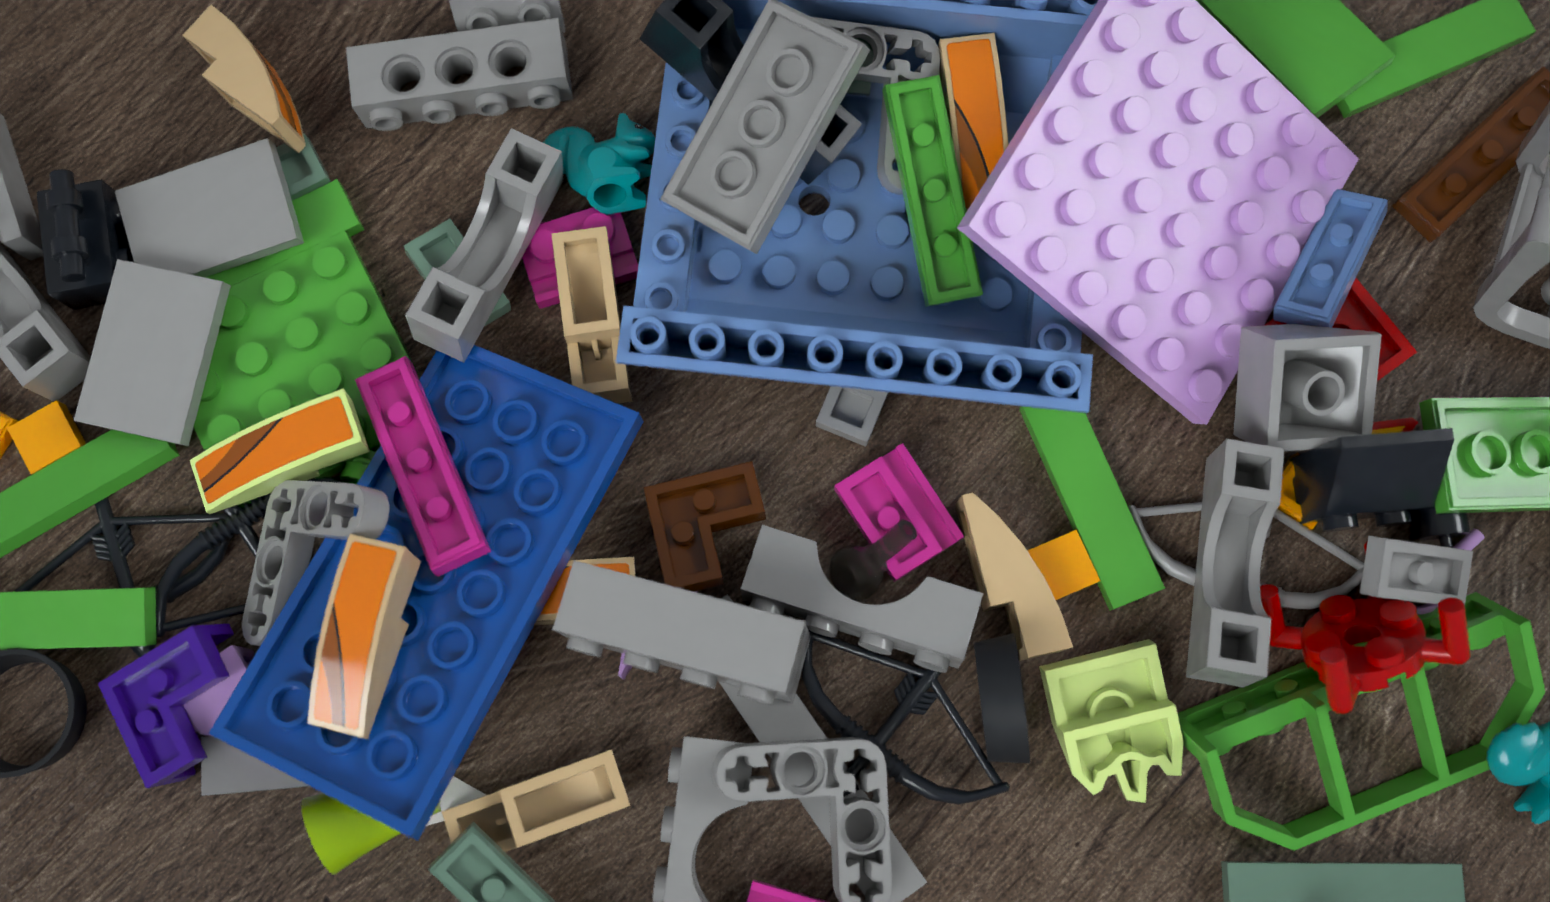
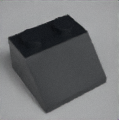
[1289,428,1454,532]

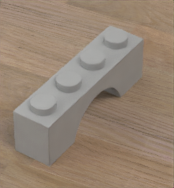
[405,128,563,362]
[0,243,91,402]
[1186,439,1284,687]
[741,525,983,672]
[653,736,752,902]

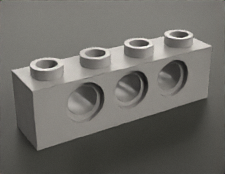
[346,18,573,131]

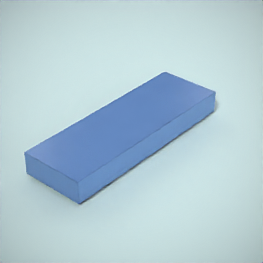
[1274,189,1388,328]

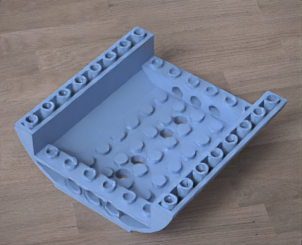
[616,0,1098,413]

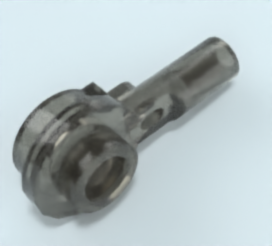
[829,520,917,602]

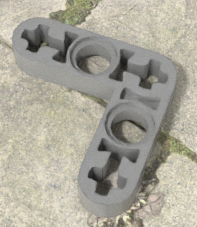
[812,17,940,195]
[242,480,389,646]
[712,737,892,902]

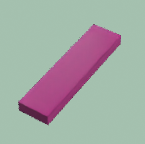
[355,356,491,577]

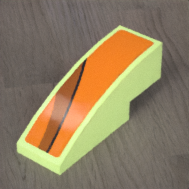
[190,388,370,515]

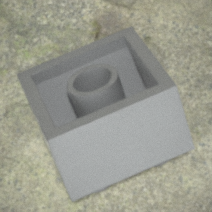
[1233,324,1382,451]

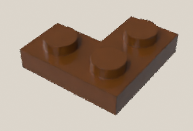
[644,461,766,592]

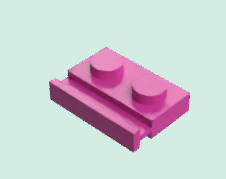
[522,207,638,309]
[834,443,964,582]

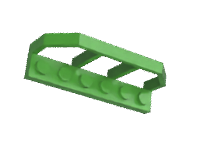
[1177,592,1545,851]

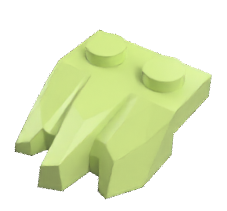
[1039,639,1183,803]

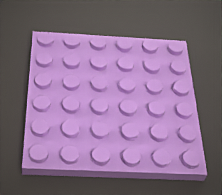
[957,0,1359,424]

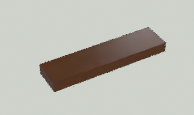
[1392,66,1550,243]

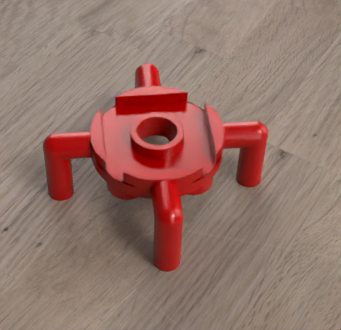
[1260,541,1471,714]

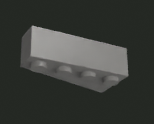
[552,560,811,705]

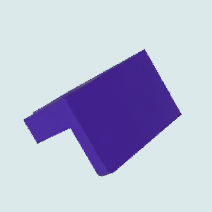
[98,624,234,789]

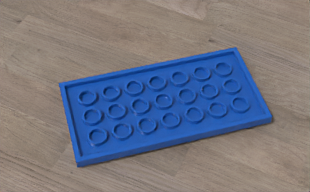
[208,345,644,840]

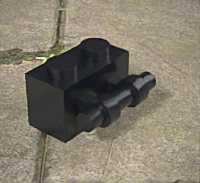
[36,169,134,310]

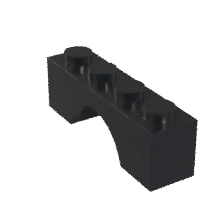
[639,0,862,185]

